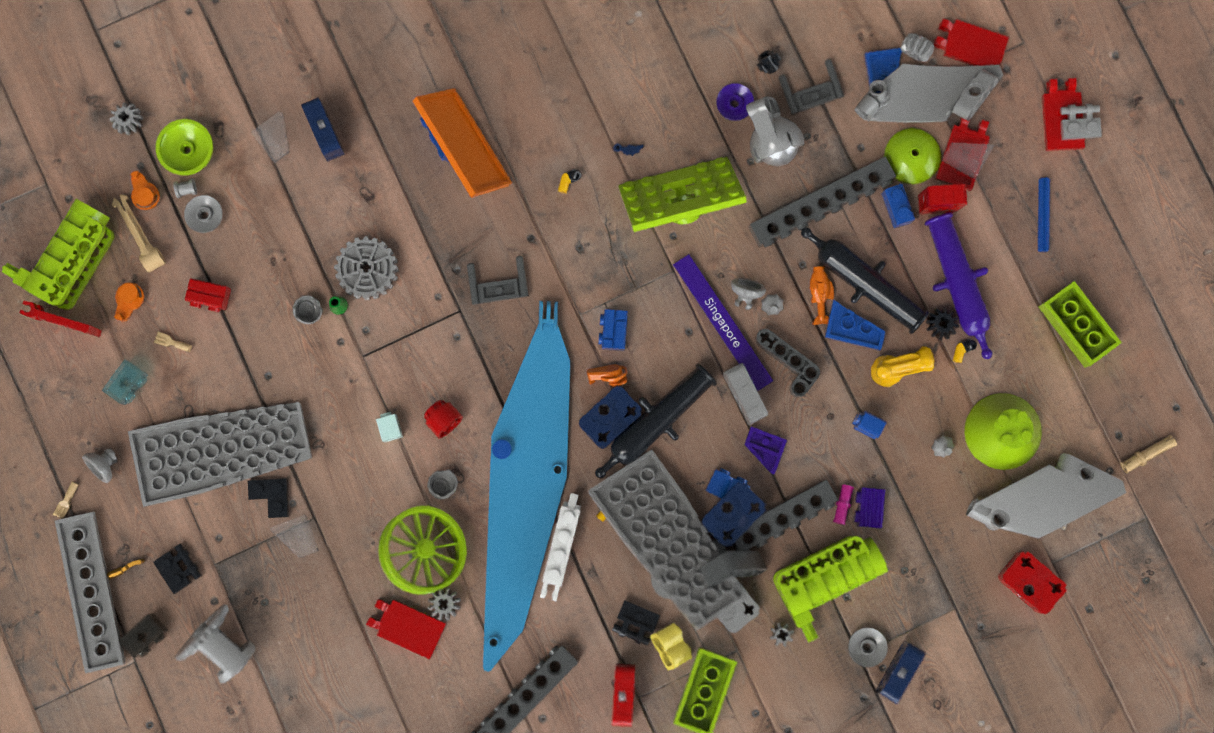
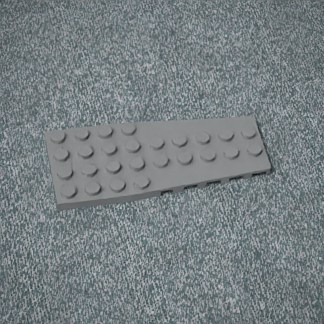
[128,402,312,507]
[588,450,746,630]

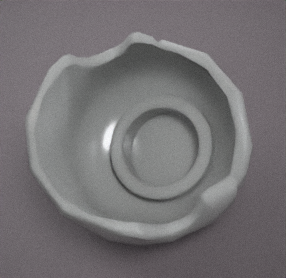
[292,295,323,324]
[427,469,458,499]

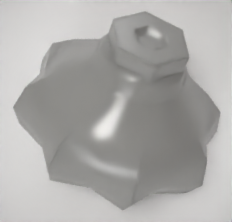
[761,294,784,316]
[931,435,955,458]

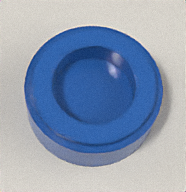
[492,440,512,459]

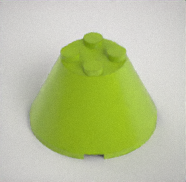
[964,393,1042,470]

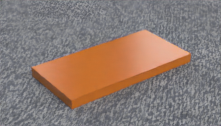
[413,88,512,198]

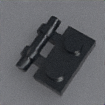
[153,544,202,594]
[612,600,660,646]

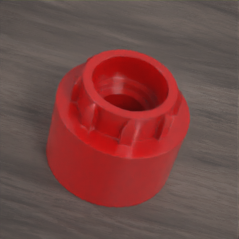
[424,400,463,439]

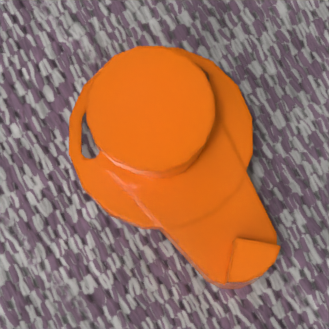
[130,171,160,210]
[114,282,144,322]
[587,364,628,387]

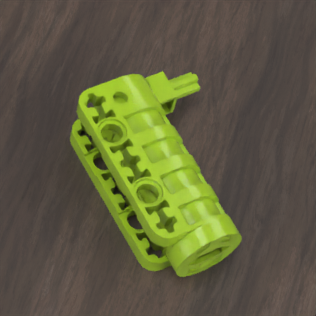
[2,198,114,310]
[773,536,888,642]

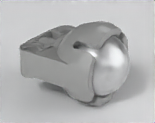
[746,96,805,166]

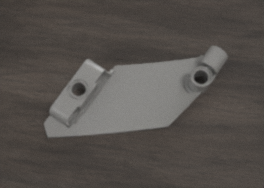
[855,64,1003,123]
[966,453,1126,539]

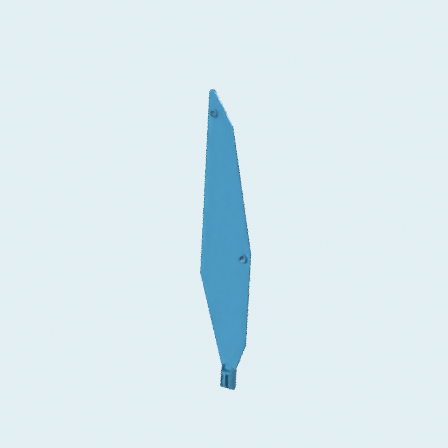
[483,301,570,672]

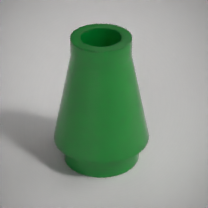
[329,296,348,315]

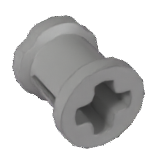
[173,179,197,198]

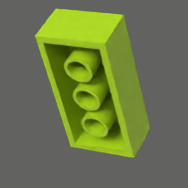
[1038,281,1122,368]
[673,647,737,733]

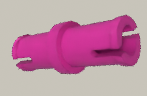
[833,484,854,525]

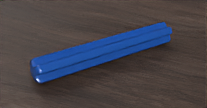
[1038,177,1050,252]

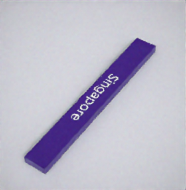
[673,254,773,392]

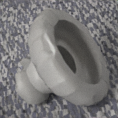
[731,278,766,310]
[82,449,117,483]

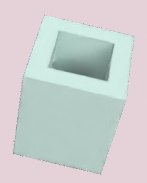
[376,412,403,442]

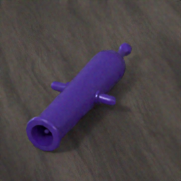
[924,212,993,359]

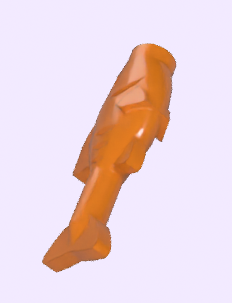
[809,266,834,325]

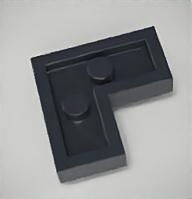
[248,479,289,518]

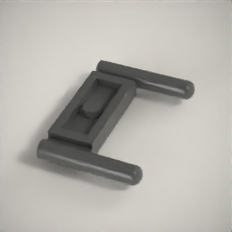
[778,59,845,115]
[467,256,529,305]

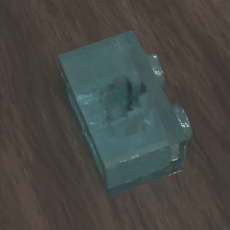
[102,360,149,405]

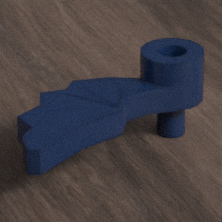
[612,143,644,156]

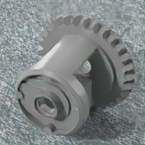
[175,604,256,684]

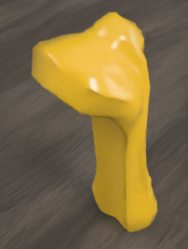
[871,346,934,387]

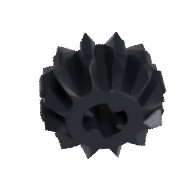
[925,308,959,340]

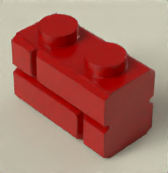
[185,278,231,313]

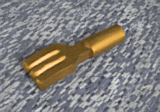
[107,559,145,580]

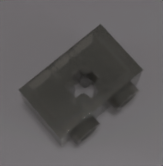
[119,613,168,658]

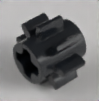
[757,50,781,74]

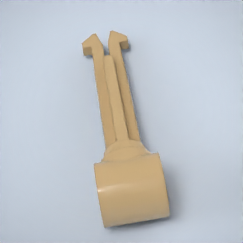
[112,194,166,273]

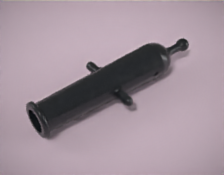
[801,228,930,334]
[595,363,717,478]

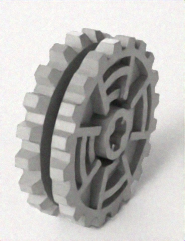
[334,236,399,300]

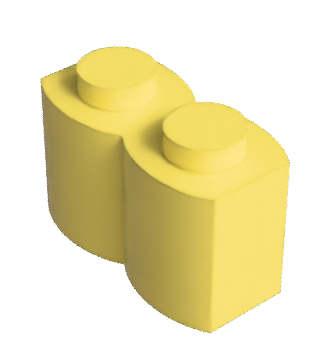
[650,623,692,670]

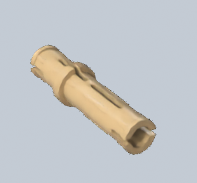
[1120,435,1177,473]

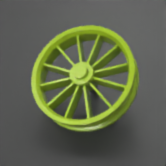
[378,506,467,595]

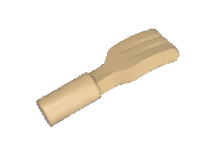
[154,332,192,352]
[53,481,79,519]

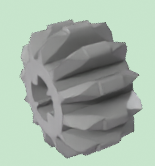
[900,33,935,62]
[109,102,143,135]
[428,587,461,620]

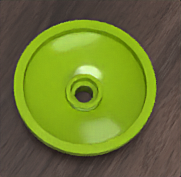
[156,119,213,176]
[884,128,941,184]

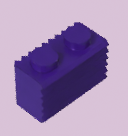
[854,487,885,529]

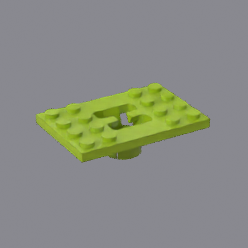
[618,156,747,232]

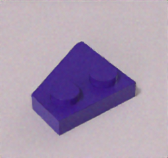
[744,426,787,475]

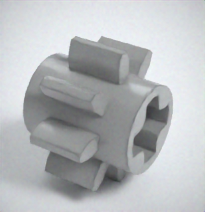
[770,623,794,647]

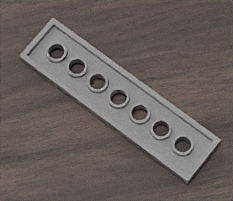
[55,512,126,674]

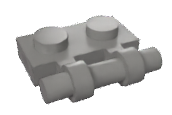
[1060,103,1102,140]

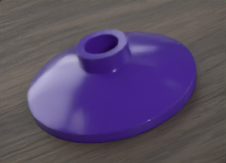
[716,83,754,121]

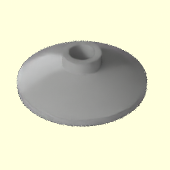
[184,195,223,233]
[848,628,888,667]

